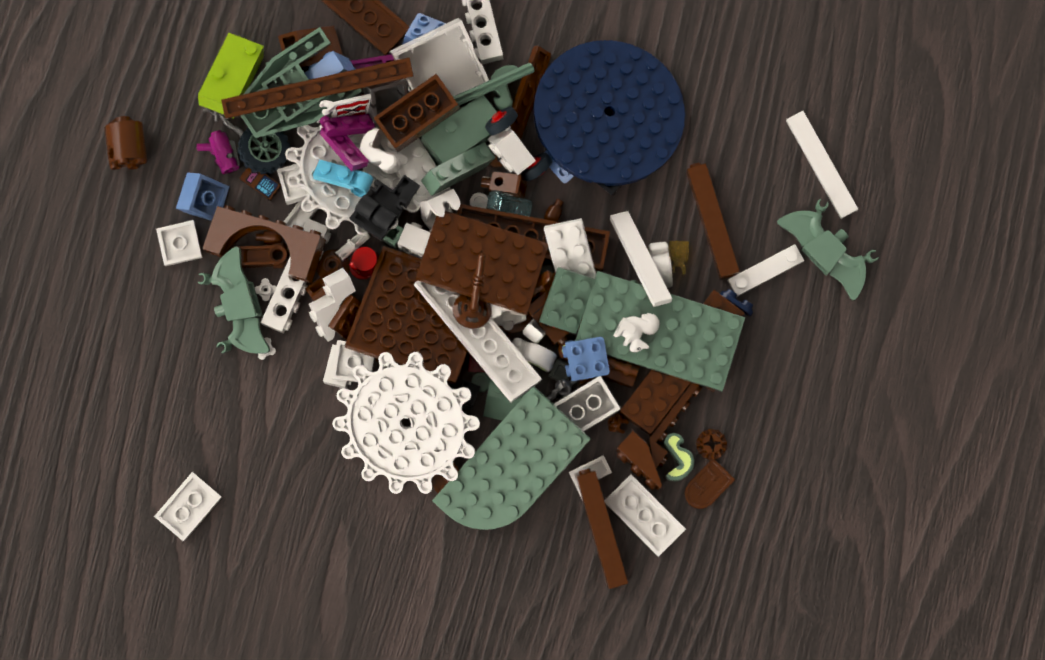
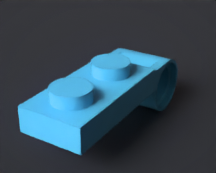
[313,159,374,197]

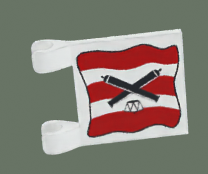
[317,94,371,130]

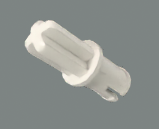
[335,233,370,262]

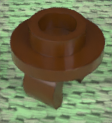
[607,413,629,434]

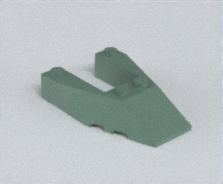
[241,27,363,138]

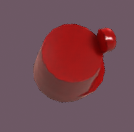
[349,247,379,280]

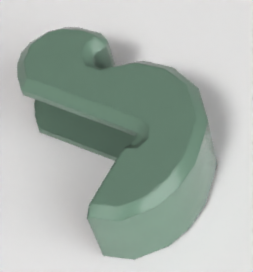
[491,65,518,111]

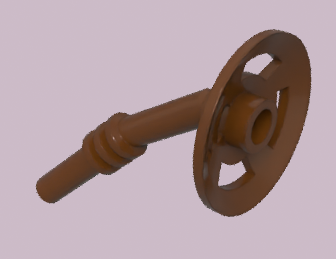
[453,253,491,329]

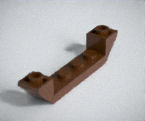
[649,382,726,468]

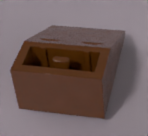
[278,26,343,73]
[616,431,662,490]

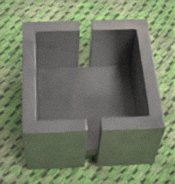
[363,79,408,124]

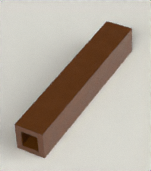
[686,162,740,280]
[575,468,628,589]

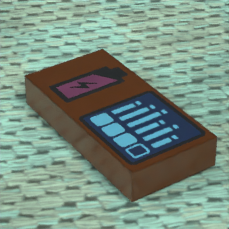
[239,168,281,201]

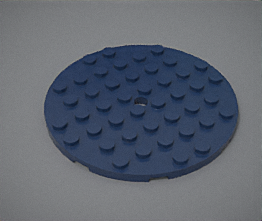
[533,40,685,186]

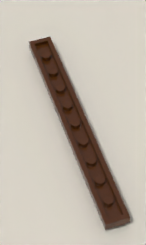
[221,58,414,119]

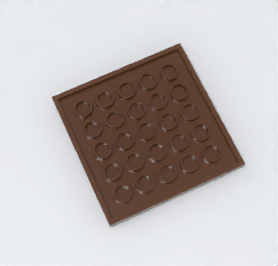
[345,246,485,385]

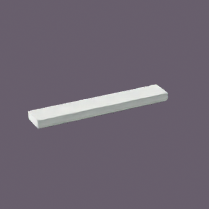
[786,111,858,219]
[610,211,672,307]

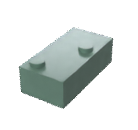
[421,95,497,165]

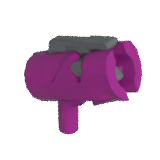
[197,130,240,174]

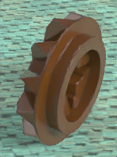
[696,429,727,460]

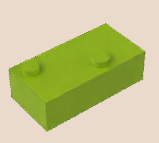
[198,33,264,118]

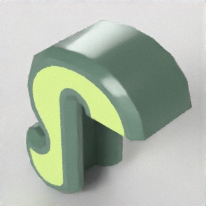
[664,433,695,481]

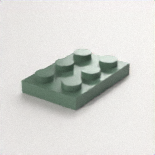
[539,267,595,334]

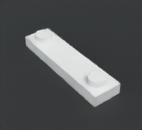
[727,244,804,297]

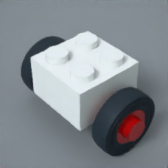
[485,107,552,181]

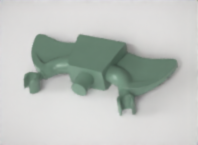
[777,199,879,301]
[198,247,270,354]

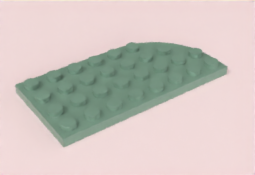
[432,386,591,530]

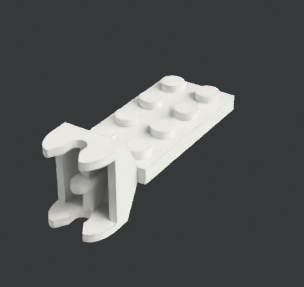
[379,138,460,230]

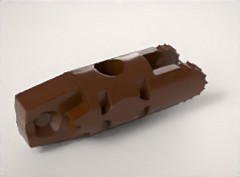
[531,271,556,301]

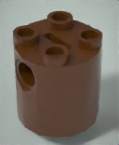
[104,116,147,170]

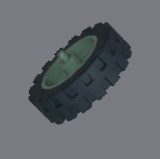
[238,128,290,174]

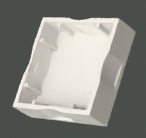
[390,18,489,96]

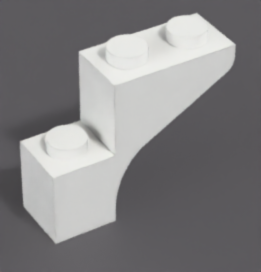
[309,268,356,342]

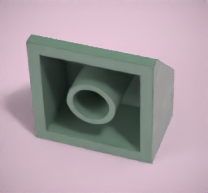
[483,379,529,421]

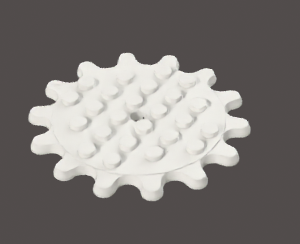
[285,112,420,236]
[333,352,480,494]

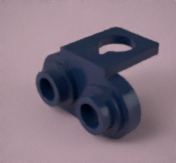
[720,289,753,317]

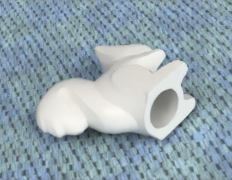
[613,313,660,353]

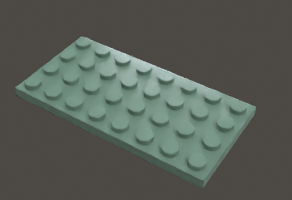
[575,271,745,392]

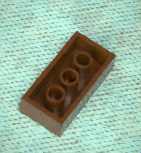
[374,74,460,152]

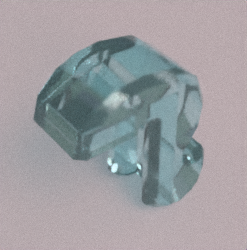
[486,190,533,217]

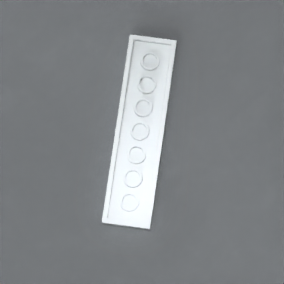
[414,281,542,403]

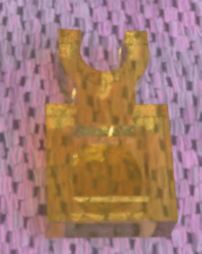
[669,241,689,275]

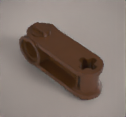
[232,243,289,269]

